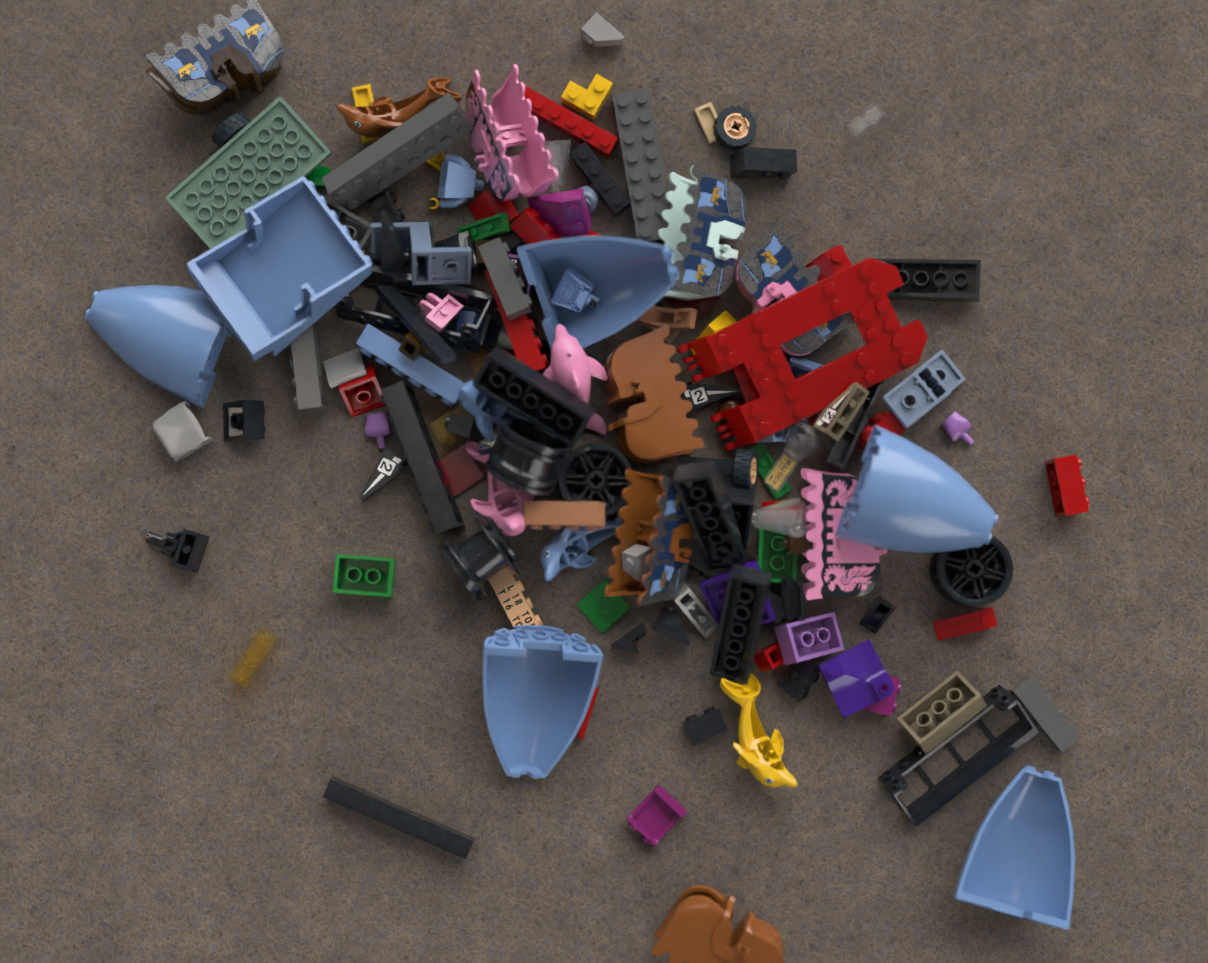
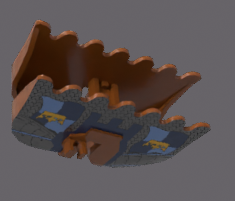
[604,469,694,606]

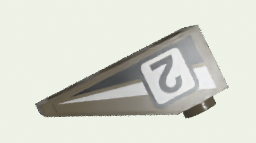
[813,382,870,442]

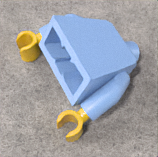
[429,151,484,209]

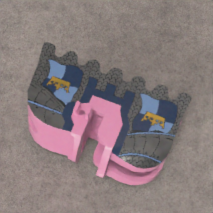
[735,219,855,357]

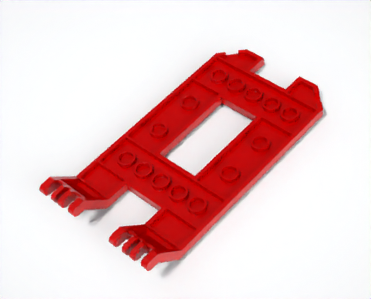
[677,257,928,451]

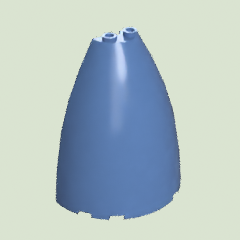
[516,236,679,348]
[85,285,233,408]
[835,425,998,553]
[483,625,603,779]
[953,765,1075,930]

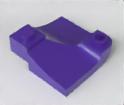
[699,560,776,624]
[817,639,894,718]

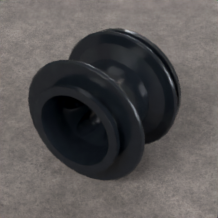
[438,515,520,602]

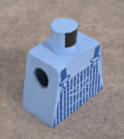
[551,267,601,312]

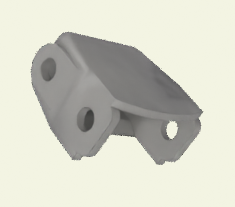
[152,401,212,462]

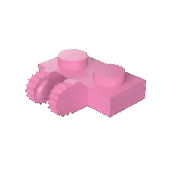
[419,293,463,333]

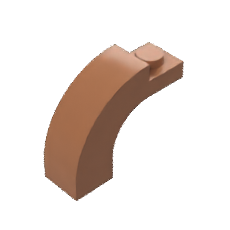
[632,305,697,331]

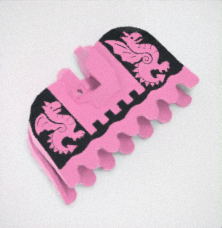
[466,64,558,202]
[801,468,887,600]

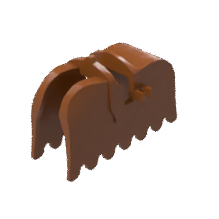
[603,325,704,464]
[650,885,784,963]

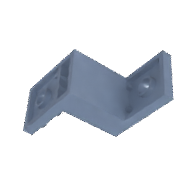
[371,222,472,285]
[881,350,966,429]

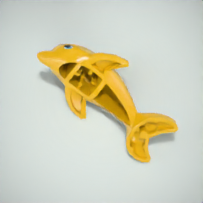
[720,673,797,788]

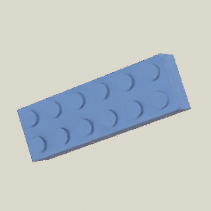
[356,324,464,408]

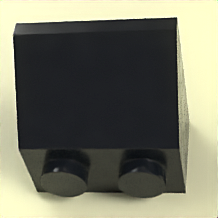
[223,400,266,441]

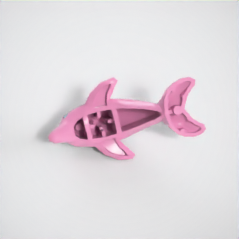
[543,324,608,436]
[465,441,535,536]

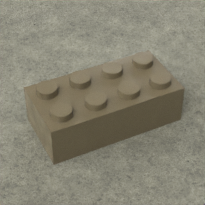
[897,670,987,754]

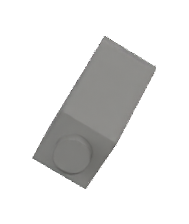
[581,12,625,47]
[621,544,652,582]

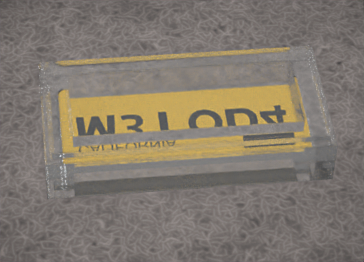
[762,450,800,493]

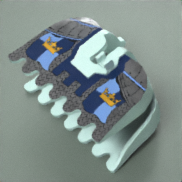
[658,165,748,301]

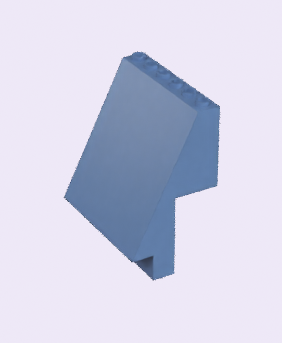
[186,176,373,361]

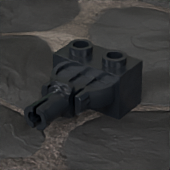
[145,529,210,573]

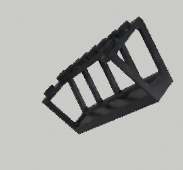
[335,265,495,354]
[878,685,1039,827]

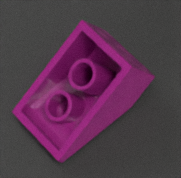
[527,188,592,236]

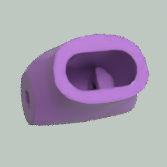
[940,411,974,446]
[365,412,392,448]

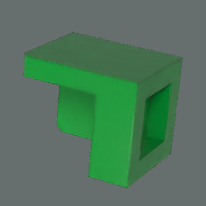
[306,166,331,190]

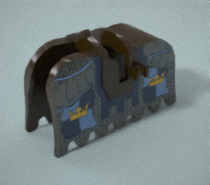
[146,0,284,116]

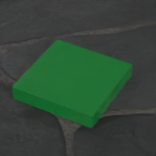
[577,579,631,633]

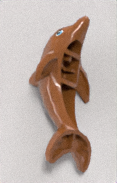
[336,77,463,139]

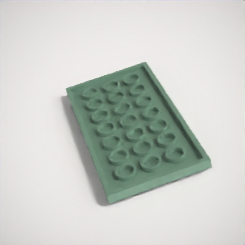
[165,96,332,249]

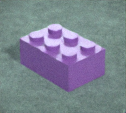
[774,612,845,665]

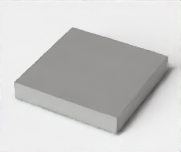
[323,348,367,388]

